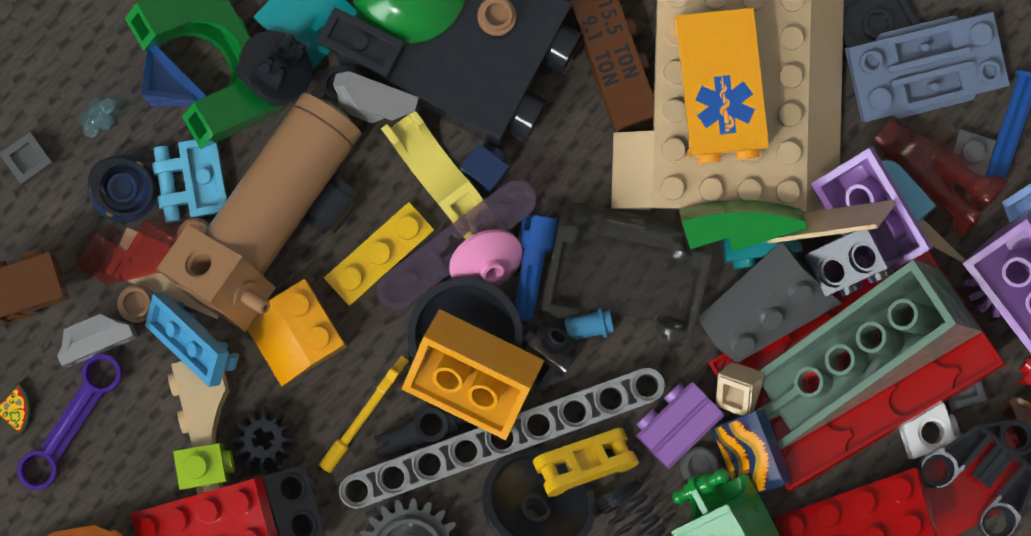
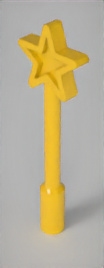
[319,355,409,473]

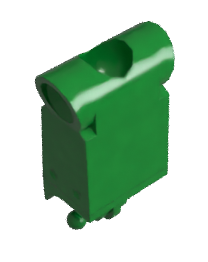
[671,468,780,536]

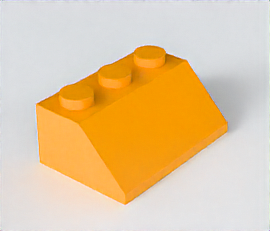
[402,309,545,440]

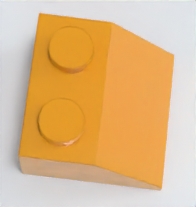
[247,279,347,386]

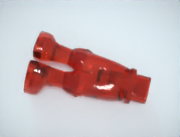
[873,118,1008,238]

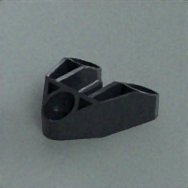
[917,419,1031,536]

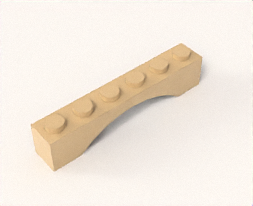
[168,361,230,495]

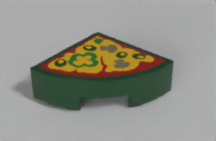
[0,383,31,437]

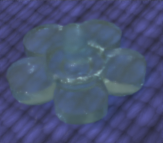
[78,97,115,138]

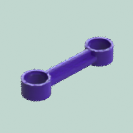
[17,354,123,490]

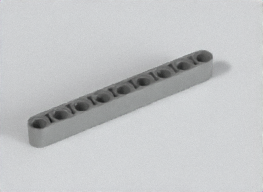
[339,368,665,509]

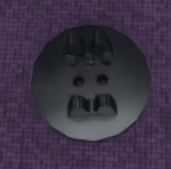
[236,30,312,107]

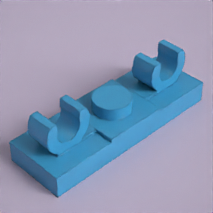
[145,292,239,387]

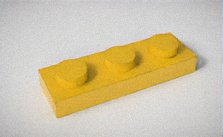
[324,202,435,307]

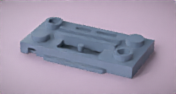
[845,12,1010,122]

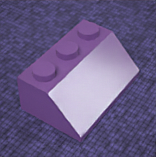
[811,146,933,283]
[962,210,1031,353]

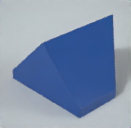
[141,46,206,106]

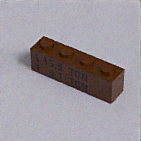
[567,0,654,133]

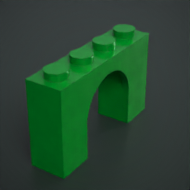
[125,0,286,149]

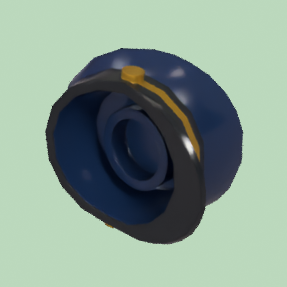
[88,155,158,222]

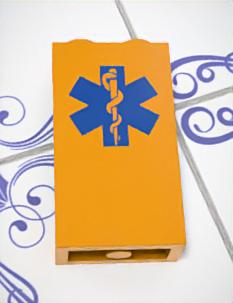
[673,7,769,164]

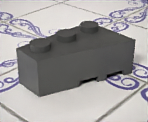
[697,242,842,363]

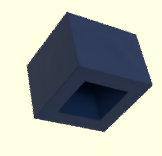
[460,144,509,195]

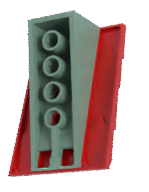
[708,250,1007,491]

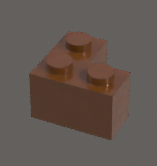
[0,248,70,325]

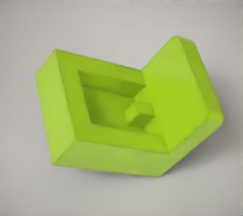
[173,443,235,490]

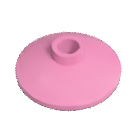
[449,229,522,286]

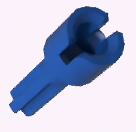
[515,213,560,322]

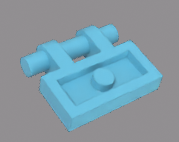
[152,140,228,223]

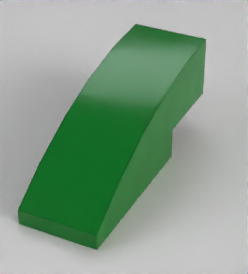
[679,200,808,252]

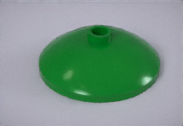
[353,0,466,44]

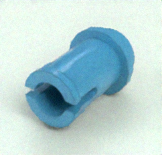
[565,308,614,340]

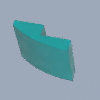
[254,0,357,71]

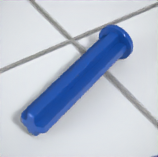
[985,70,1031,183]

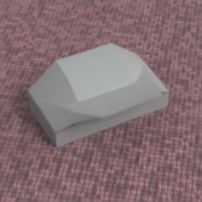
[333,71,419,123]
[57,314,138,368]

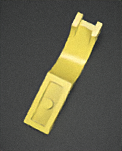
[381,111,507,240]

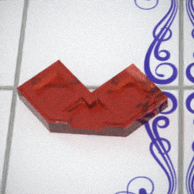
[76,220,178,285]

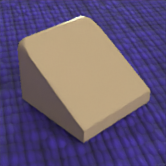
[716,362,764,416]

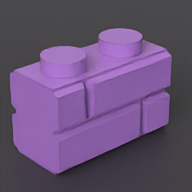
[636,382,724,469]

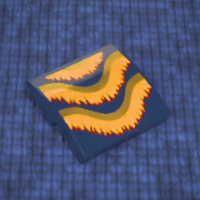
[711,408,793,494]

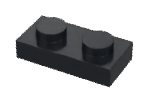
[317,7,405,79]

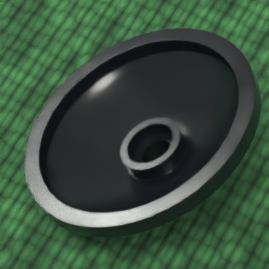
[407,277,523,361]
[482,448,596,536]

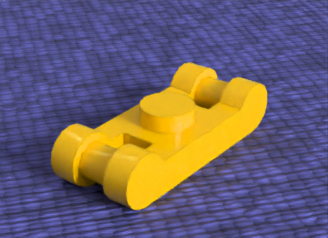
[533,428,639,497]

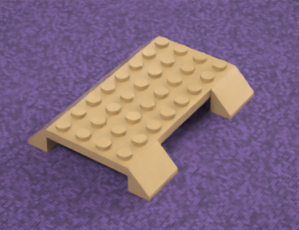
[611,0,844,213]

